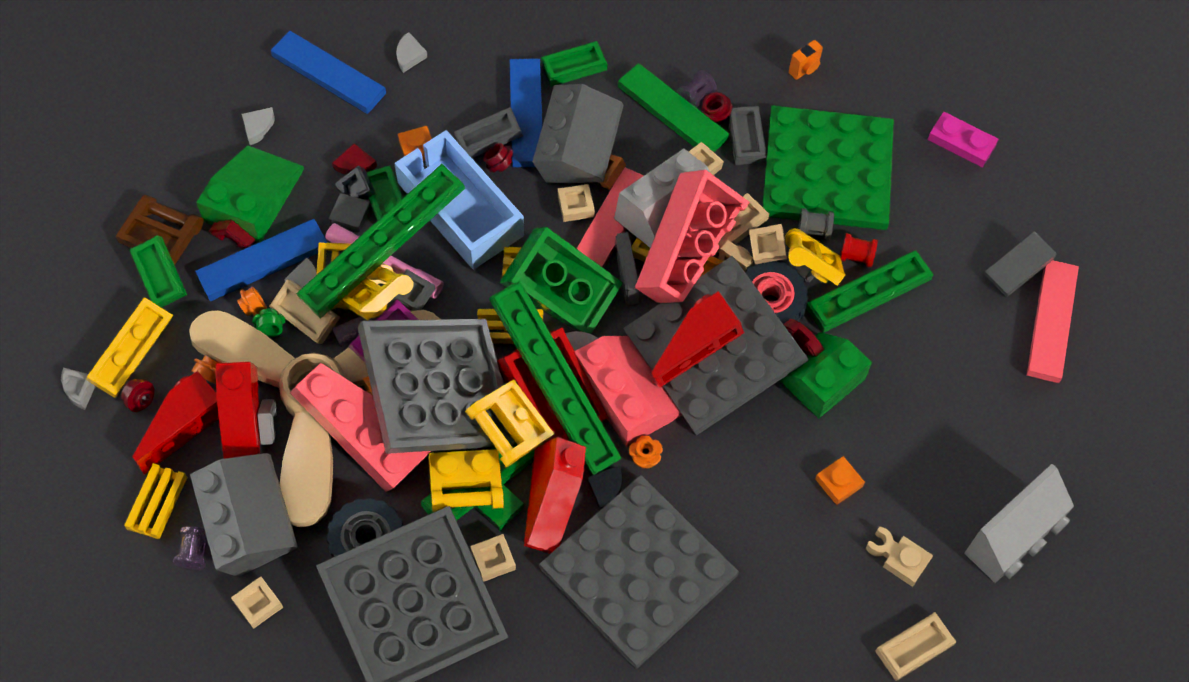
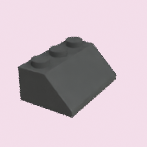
[532,84,624,183]
[190,453,298,577]

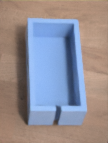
[395,130,524,270]

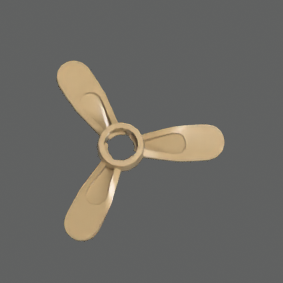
[189,310,441,527]

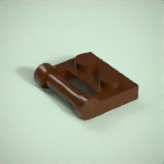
[116,195,204,265]

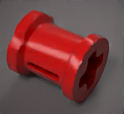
[840,233,878,268]

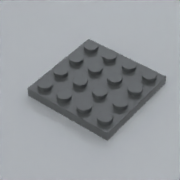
[623,256,808,436]
[358,319,515,454]
[539,475,739,670]
[316,506,508,682]

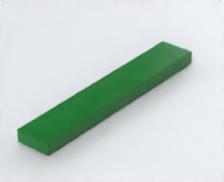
[296,164,465,319]
[489,281,622,476]

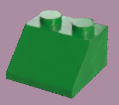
[779,332,872,419]

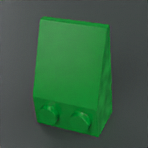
[196,145,304,243]
[499,227,623,334]

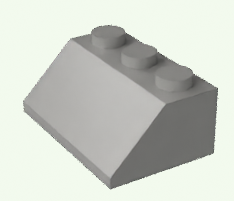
[614,148,710,248]
[964,464,1074,583]

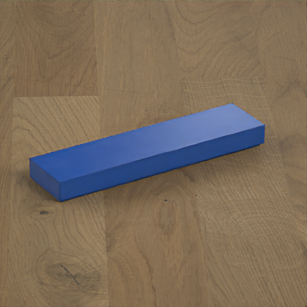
[271,31,386,114]
[510,59,542,168]
[195,219,327,301]

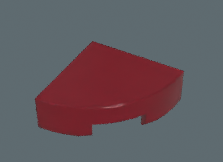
[332,144,377,174]
[210,219,255,248]
[783,318,824,357]

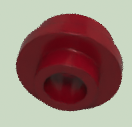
[701,92,732,122]
[483,143,513,172]
[121,379,155,412]

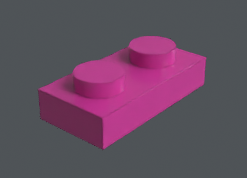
[928,112,999,168]

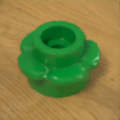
[252,308,285,338]

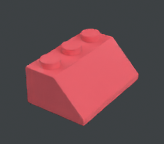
[575,336,683,447]

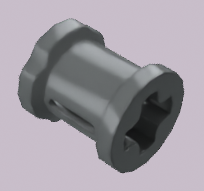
[798,208,834,240]

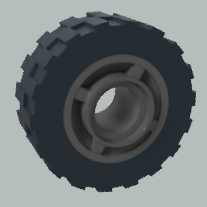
[326,498,404,558]

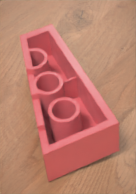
[635,170,750,303]
[290,363,431,492]

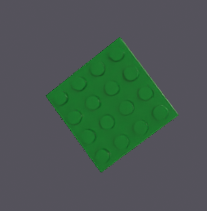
[762,106,894,230]

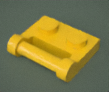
[785,229,845,286]
[341,263,413,321]
[465,379,554,467]
[429,449,504,512]

